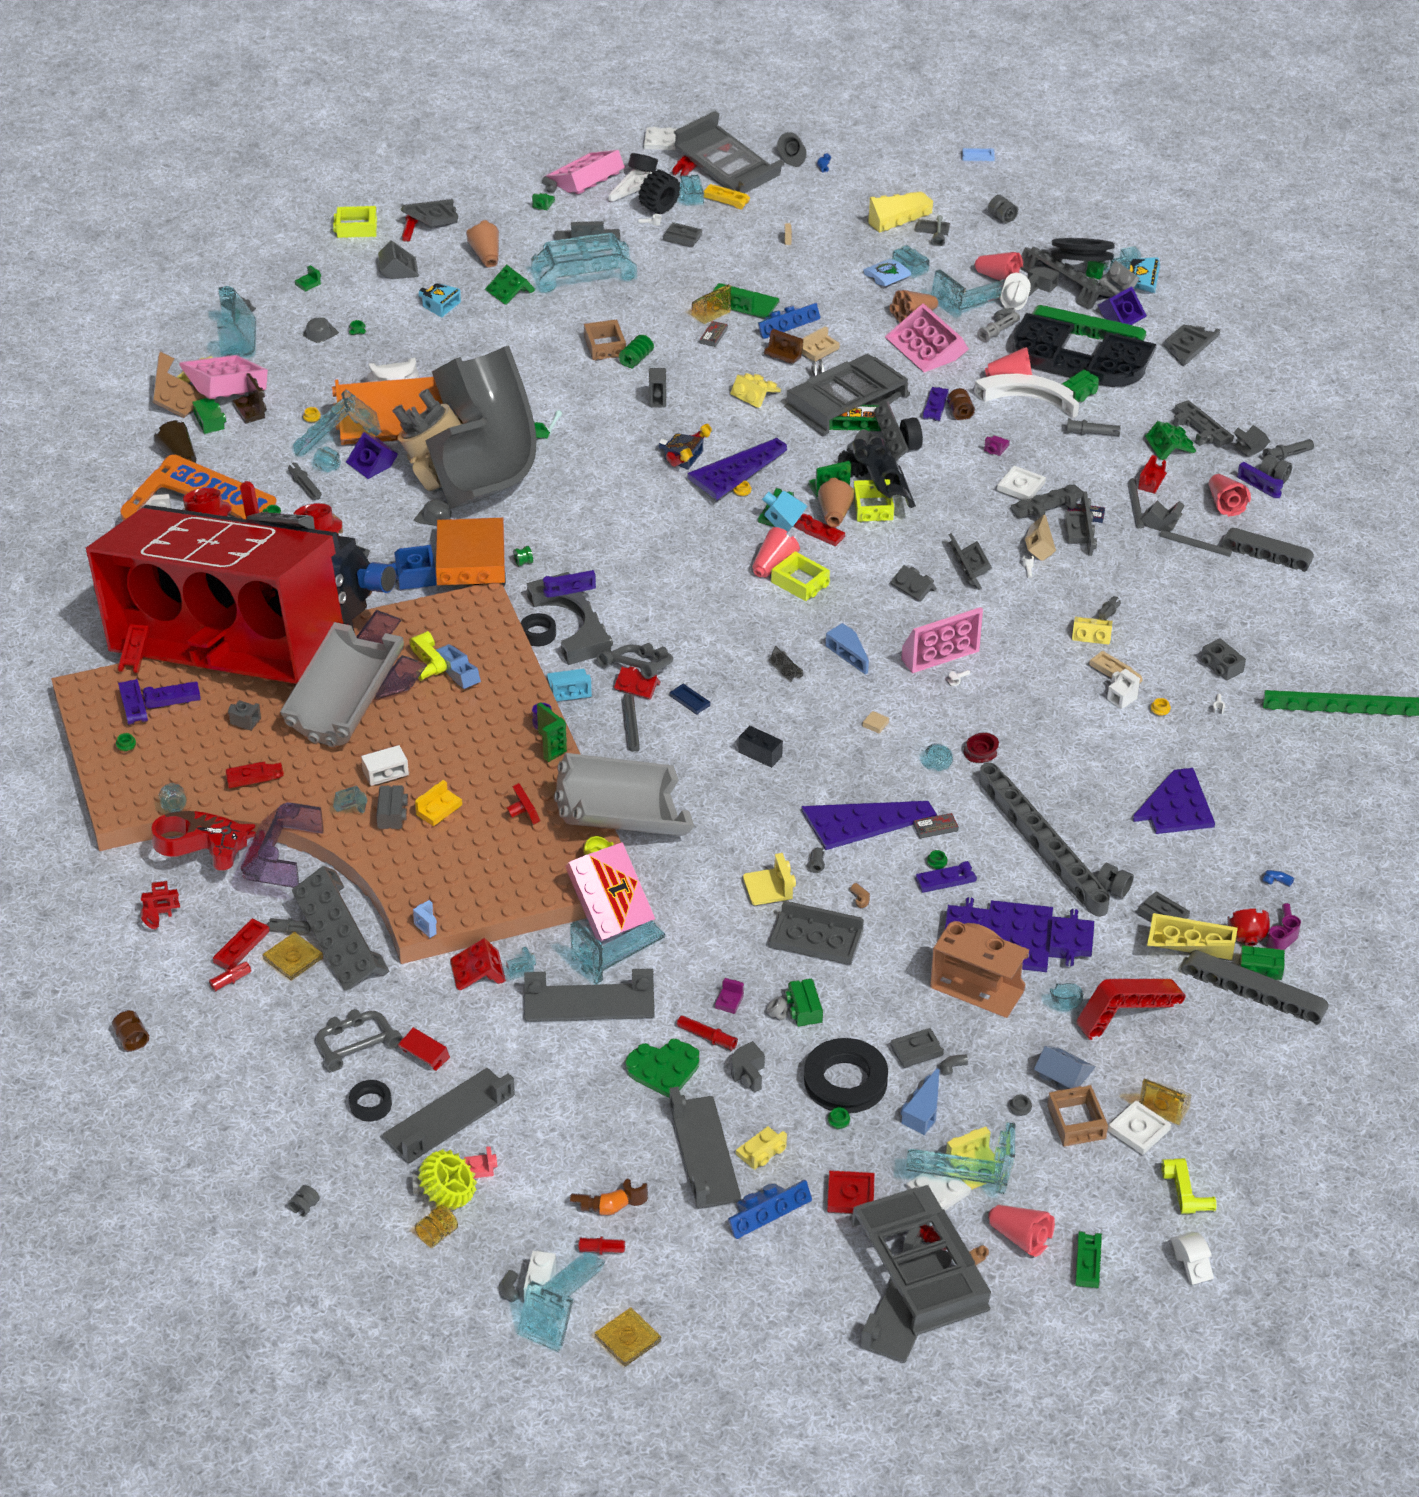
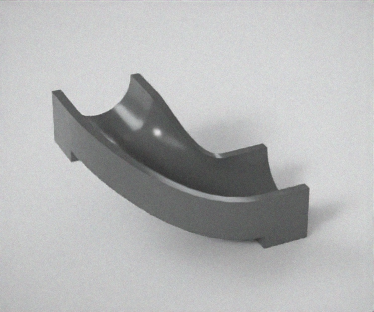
[425,345,536,509]

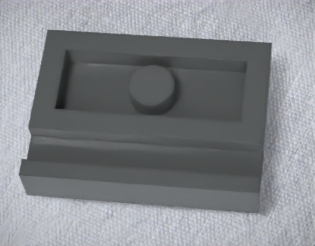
[663,222,702,247]
[1138,891,1190,921]
[891,1028,944,1068]

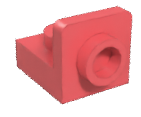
[464,1146,497,1178]

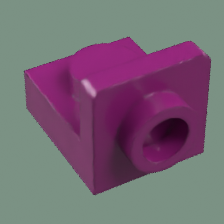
[984,435,1010,456]
[715,978,744,1014]

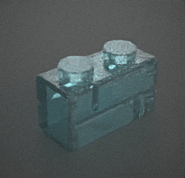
[680,174,704,206]
[892,245,930,278]

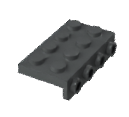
[770,901,864,965]

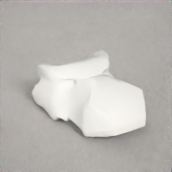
[367,358,420,382]

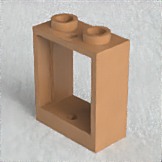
[584,319,626,360]
[1047,1085,1108,1147]

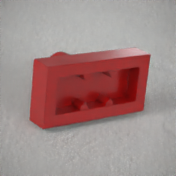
[506,783,541,825]

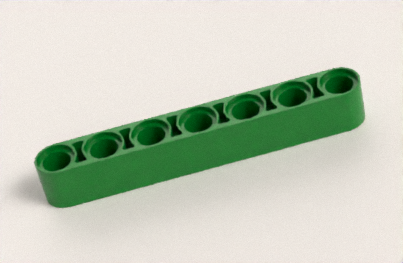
[1032,305,1147,341]

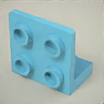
[547,669,592,701]

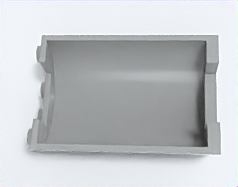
[280,622,404,747]
[554,753,694,836]

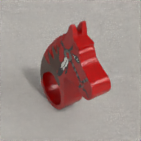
[151,811,256,870]

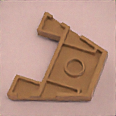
[152,351,206,418]

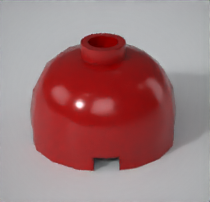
[1227,908,1270,946]

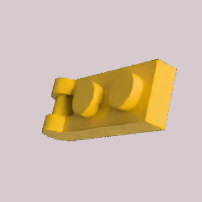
[703,184,750,210]

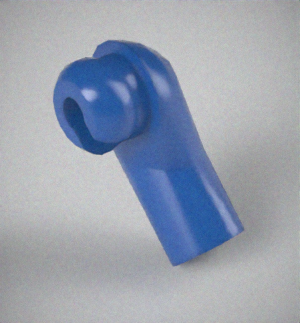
[817,153,831,173]
[1262,870,1295,887]

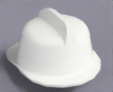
[1001,273,1030,310]

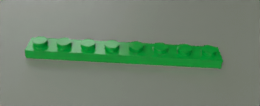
[1262,690,1419,716]

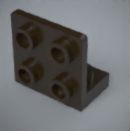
[232,373,267,424]

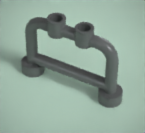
[597,643,674,679]
[316,1009,403,1072]

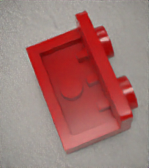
[614,666,661,700]

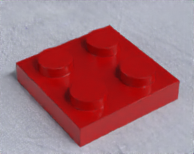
[827,1170,875,1213]

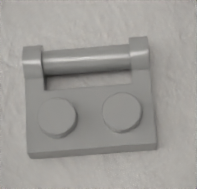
[1099,260,1140,295]

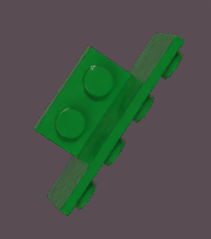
[706,283,780,318]

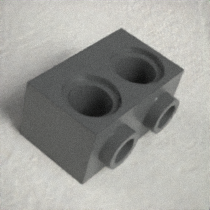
[1201,638,1246,681]

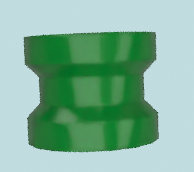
[513,546,533,567]

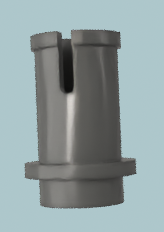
[809,847,825,873]

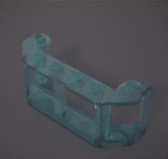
[531,233,637,293]

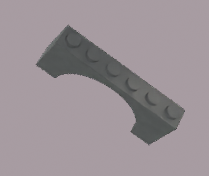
[527,572,613,665]

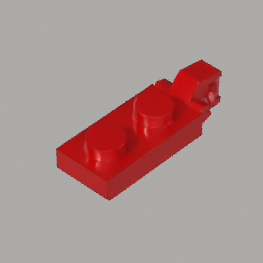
[225,761,284,788]

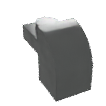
[1027,267,1059,296]
[1234,425,1271,457]
[1141,500,1185,532]
[732,1041,765,1093]

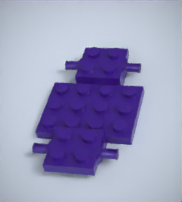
[945,897,1095,972]

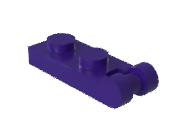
[923,387,949,421]
[1237,461,1284,499]
[543,570,596,598]
[118,679,148,725]
[143,681,201,708]
[915,861,977,893]

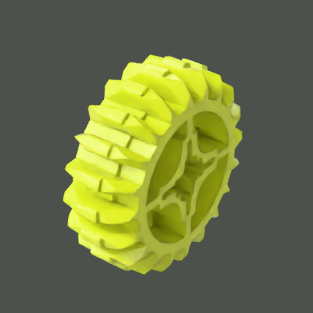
[417,1149,477,1211]

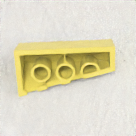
[868,192,933,233]
[1147,913,1237,960]

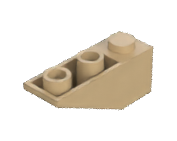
[1025,515,1056,561]

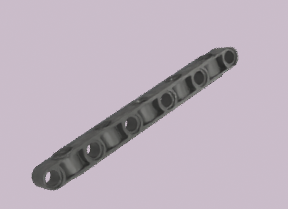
[979,763,1110,917]

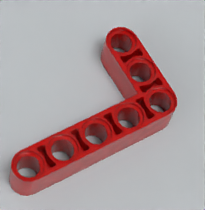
[1077,979,1186,1040]

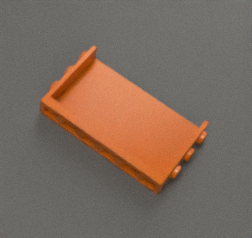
[332,377,443,445]
[436,517,505,585]

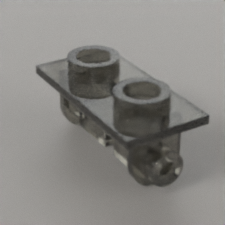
[769,646,804,683]

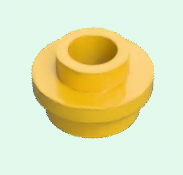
[303,407,321,422]
[733,480,751,496]
[1151,698,1171,715]

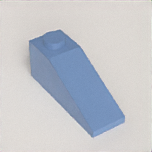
[825,623,869,675]

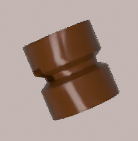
[947,388,975,420]
[112,1010,149,1052]

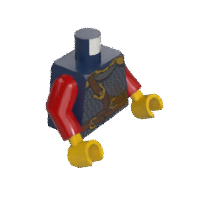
[659,423,712,470]

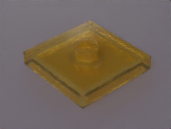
[262,932,323,981]
[594,1307,662,1367]

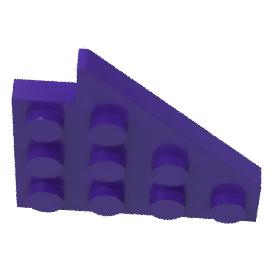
[1133,768,1215,834]

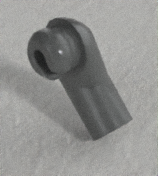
[542,176,557,193]
[994,308,1015,322]
[940,1054,968,1075]
[499,1270,519,1302]

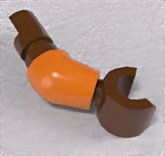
[570,1178,648,1215]

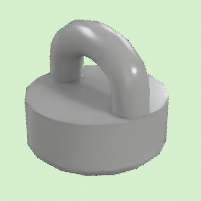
[766,996,788,1020]

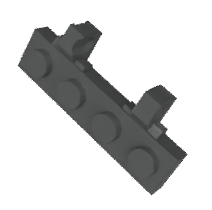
[1173,400,1234,447]
[1011,484,1083,519]

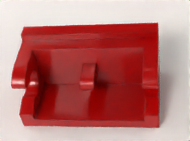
[1138,455,1167,494]
[398,1027,450,1071]

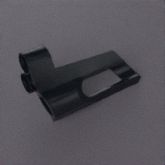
[851,437,916,508]

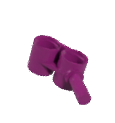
[1267,903,1301,950]

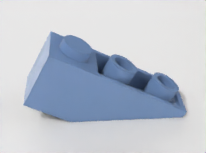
[900,1068,940,1135]

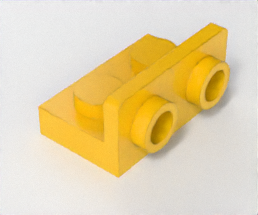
[415,780,462,827]

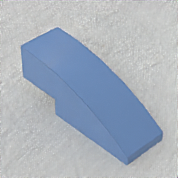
[436,644,481,689]

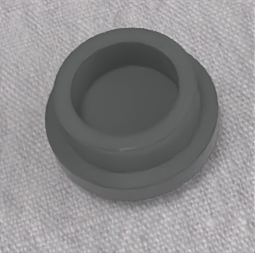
[1010,1094,1032,1115]

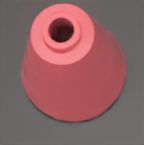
[975,252,1023,283]
[985,347,1032,377]
[1209,474,1251,517]
[752,527,800,578]
[988,1205,1055,1257]

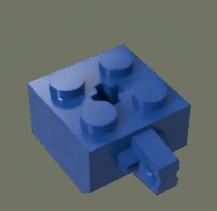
[390,545,437,590]

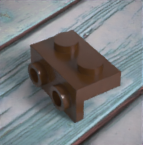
[764,329,804,363]

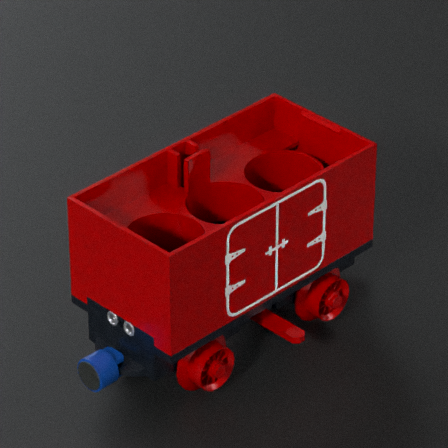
[86,481,396,684]

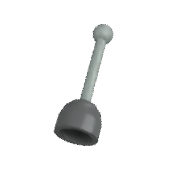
[932,215,945,246]

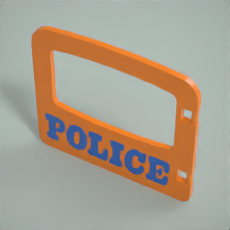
[120,455,277,520]

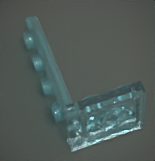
[931,269,1006,319]
[293,390,382,457]
[570,920,665,984]
[906,1122,1015,1194]
[517,1252,605,1352]

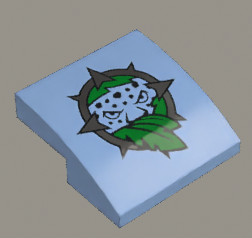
[863,259,911,286]

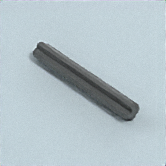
[623,693,640,752]

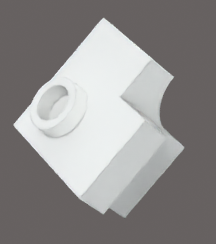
[1107,669,1140,709]

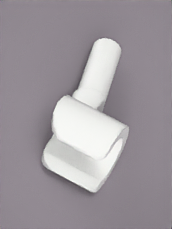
[638,214,662,226]
[1022,556,1034,578]
[948,670,970,686]
[1212,694,1225,714]

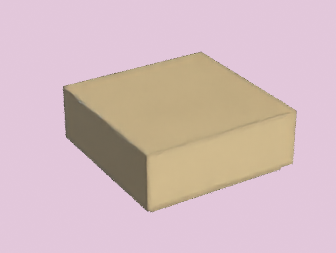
[784,223,792,245]
[862,711,889,734]

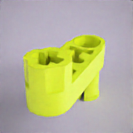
[409,631,447,681]
[1161,1158,1216,1214]

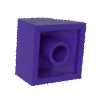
[1097,286,1147,325]
[346,432,398,479]

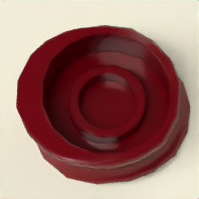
[963,732,999,763]

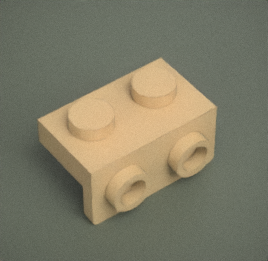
[802,326,840,362]

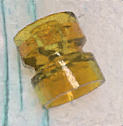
[414,1205,458,1248]

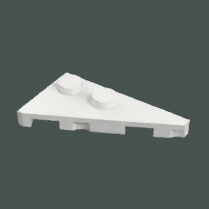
[609,168,652,201]

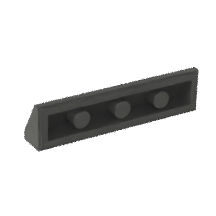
[247,512,315,529]

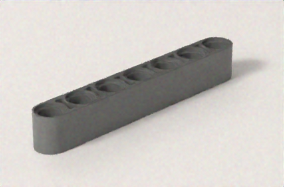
[1182,950,1329,1025]

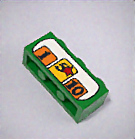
[829,405,881,431]

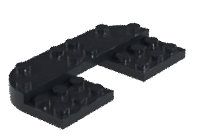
[1013,313,1157,387]

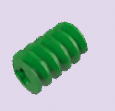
[619,335,654,369]

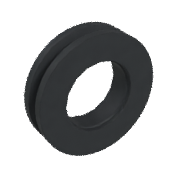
[1051,238,1115,261]
[804,1038,888,1113]

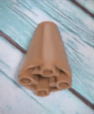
[466,220,499,267]
[889,290,938,323]
[818,478,854,527]

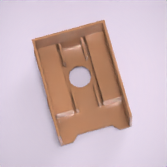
[930,921,1029,1018]

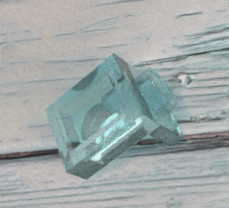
[333,785,367,813]
[506,946,536,980]

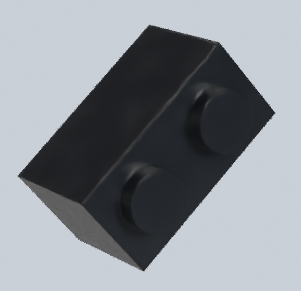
[739,725,783,768]

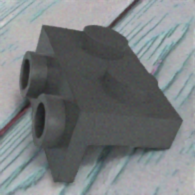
[891,565,937,602]

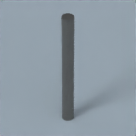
[1128,478,1144,528]
[1160,530,1232,557]

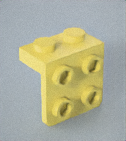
[730,373,781,408]
[743,853,796,905]
[945,1126,1006,1190]

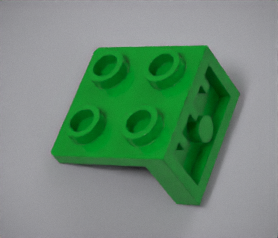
[485,264,536,305]
[1145,421,1196,460]
[808,461,851,497]
[537,702,567,762]

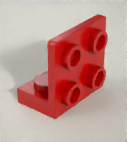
[450,938,506,990]

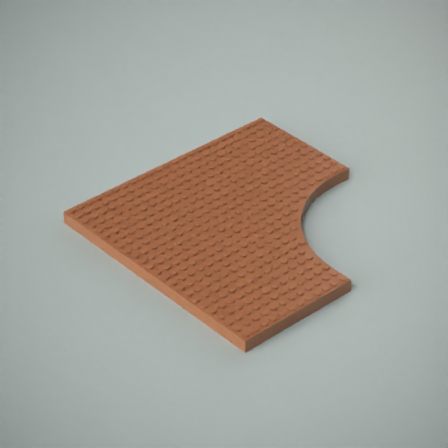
[51,583,621,964]

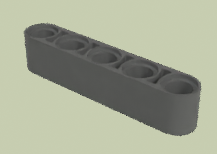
[1222,528,1314,572]

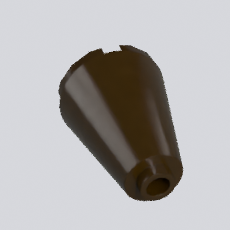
[153,420,197,463]

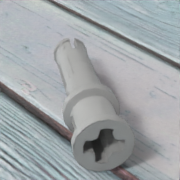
[977,312,1020,342]

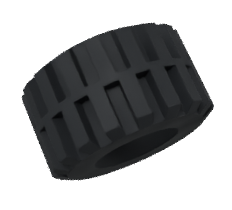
[638,169,681,214]

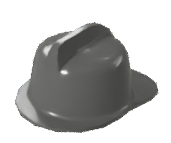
[777,132,807,167]
[303,318,339,343]
[413,499,452,526]

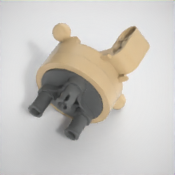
[392,389,464,491]

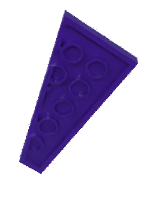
[687,438,787,500]
[801,801,937,850]

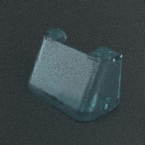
[217,286,257,359]

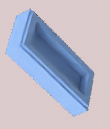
[962,148,995,161]

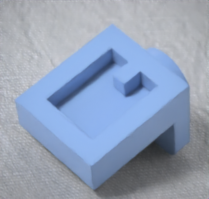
[413,900,437,938]

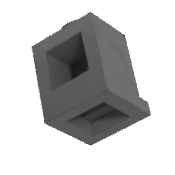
[228,700,261,731]

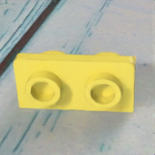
[1072,617,1113,645]
[736,1126,787,1170]

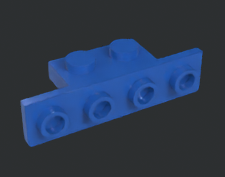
[758,303,821,339]
[728,1179,812,1239]

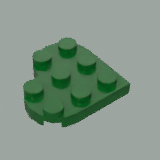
[626,1038,700,1099]

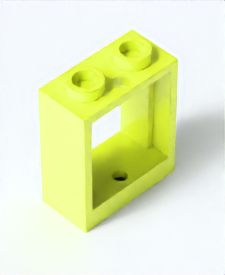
[333,206,377,238]
[853,479,894,522]
[771,551,830,601]

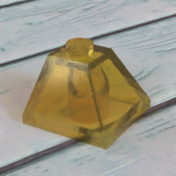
[692,284,731,324]
[1139,1078,1192,1126]

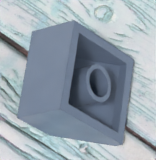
[1034,1046,1096,1090]

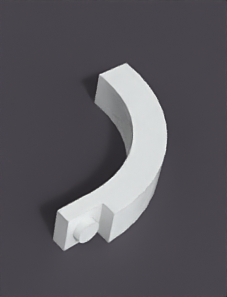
[974,374,1079,418]

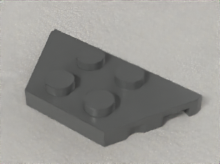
[401,199,458,227]
[1164,324,1220,365]

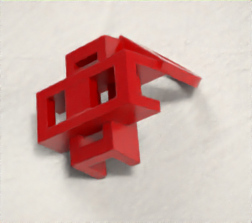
[141,881,180,930]

